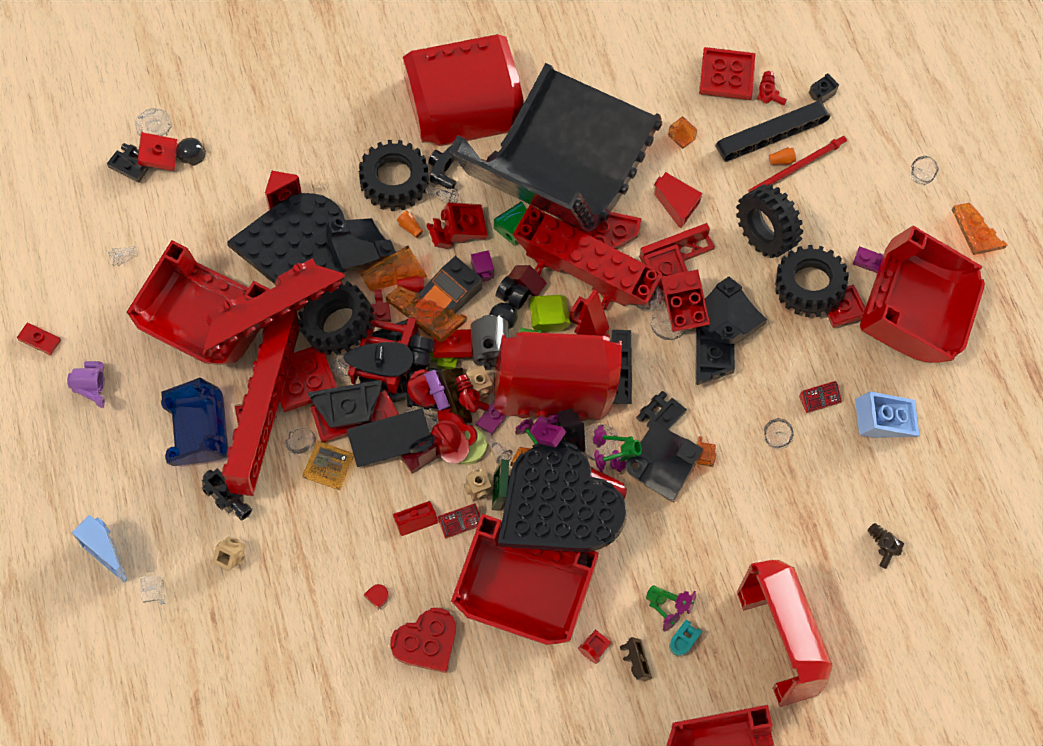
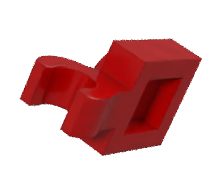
[426,218,452,249]
[371,289,391,322]

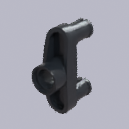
[428,145,456,191]

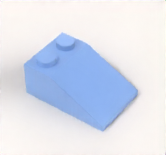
[855,392,919,438]
[72,515,127,582]

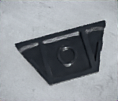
[695,327,735,385]
[308,380,383,429]

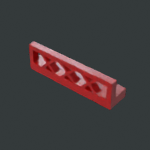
[639,223,715,263]

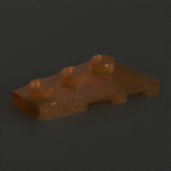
[951,203,1008,255]
[360,245,427,291]

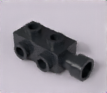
[202,468,253,521]

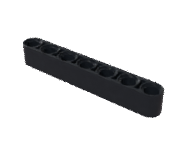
[715,101,831,162]

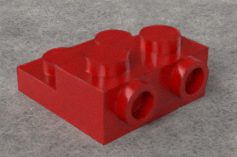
[441,202,488,243]

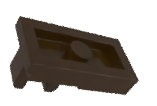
[620,637,652,681]

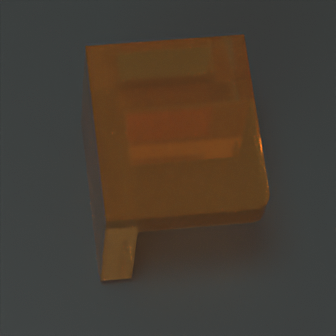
[668,116,697,149]
[696,436,716,467]

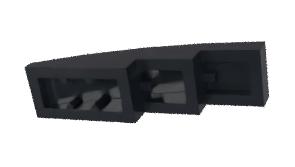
[612,330,632,404]

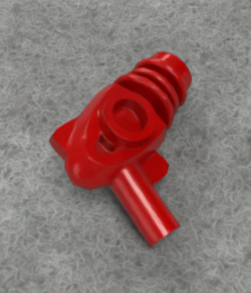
[757,71,787,106]
[456,374,489,413]

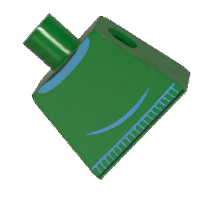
[493,201,527,245]

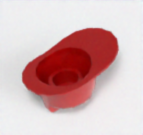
[430,420,469,464]

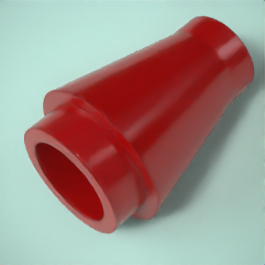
[397,275,424,293]

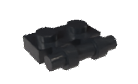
[107,143,148,182]
[636,391,687,430]

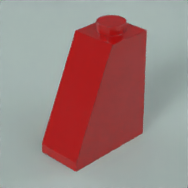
[654,172,703,228]

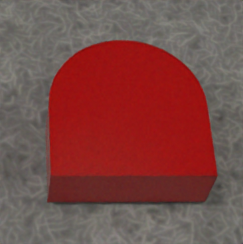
[364,584,389,610]

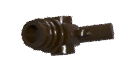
[867,523,905,569]

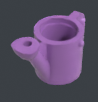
[67,361,105,408]

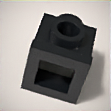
[809,73,839,103]

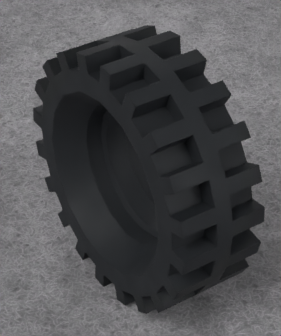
[359,140,429,211]
[736,184,803,258]
[775,245,849,317]
[297,282,375,355]

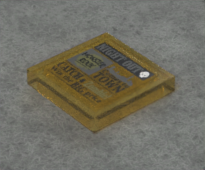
[302,441,354,490]

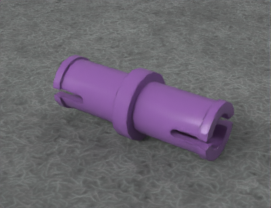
[424,370,450,411]

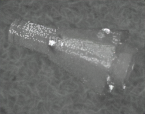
[425,186,459,204]
[484,432,513,464]

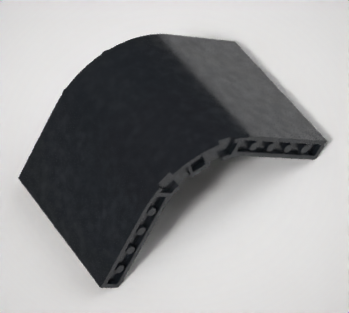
[449,63,662,232]

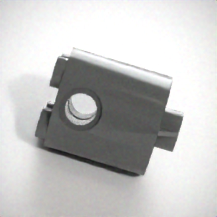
[471,315,509,370]

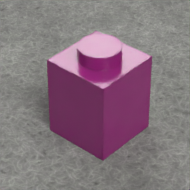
[471,250,494,282]

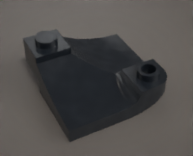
[326,216,397,272]
[698,276,767,344]
[625,422,704,503]

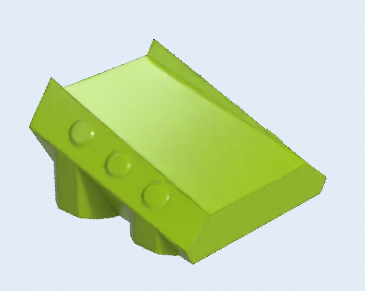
[529,295,570,333]

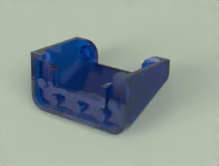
[161,377,228,466]

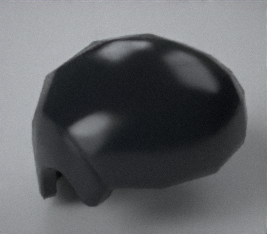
[176,137,206,166]
[489,303,518,329]

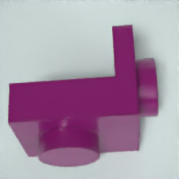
[530,417,566,447]

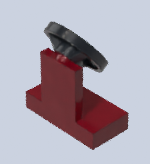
[401,435,441,474]

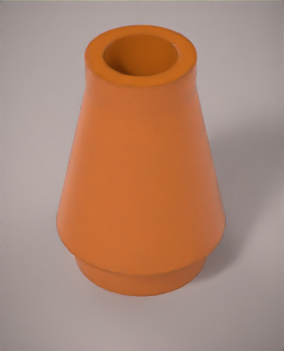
[769,147,796,165]
[397,211,423,238]

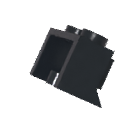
[557,408,586,452]

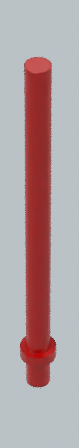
[748,136,847,193]

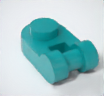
[669,619,703,657]

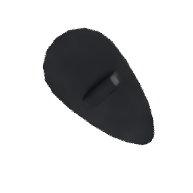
[344,342,413,377]

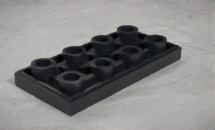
[346,408,433,467]

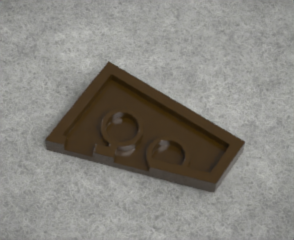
[436,368,472,425]

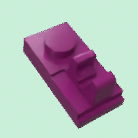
[853,246,883,273]

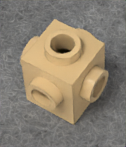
[465,365,494,398]
[464,469,494,502]
[212,536,246,571]

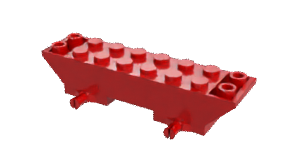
[513,205,663,310]
[202,258,345,356]

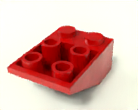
[660,269,710,332]

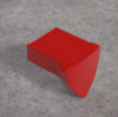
[578,629,611,664]

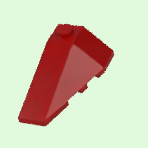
[574,289,610,338]

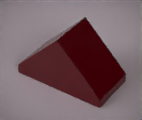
[508,265,547,297]

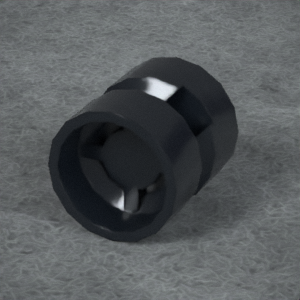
[495,276,531,310]
[409,335,436,368]

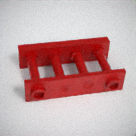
[348,310,418,394]

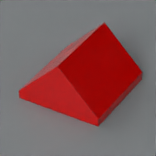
[265,170,302,210]

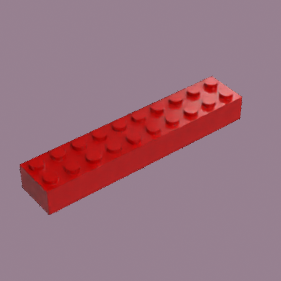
[222,308,300,497]

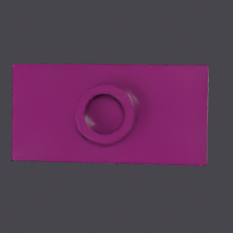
[476,401,507,436]

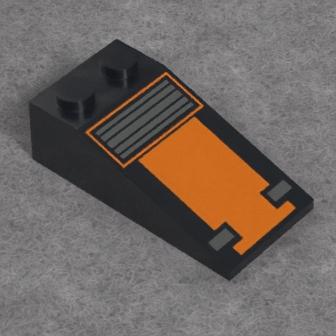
[403,255,482,337]

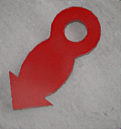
[437,408,478,446]

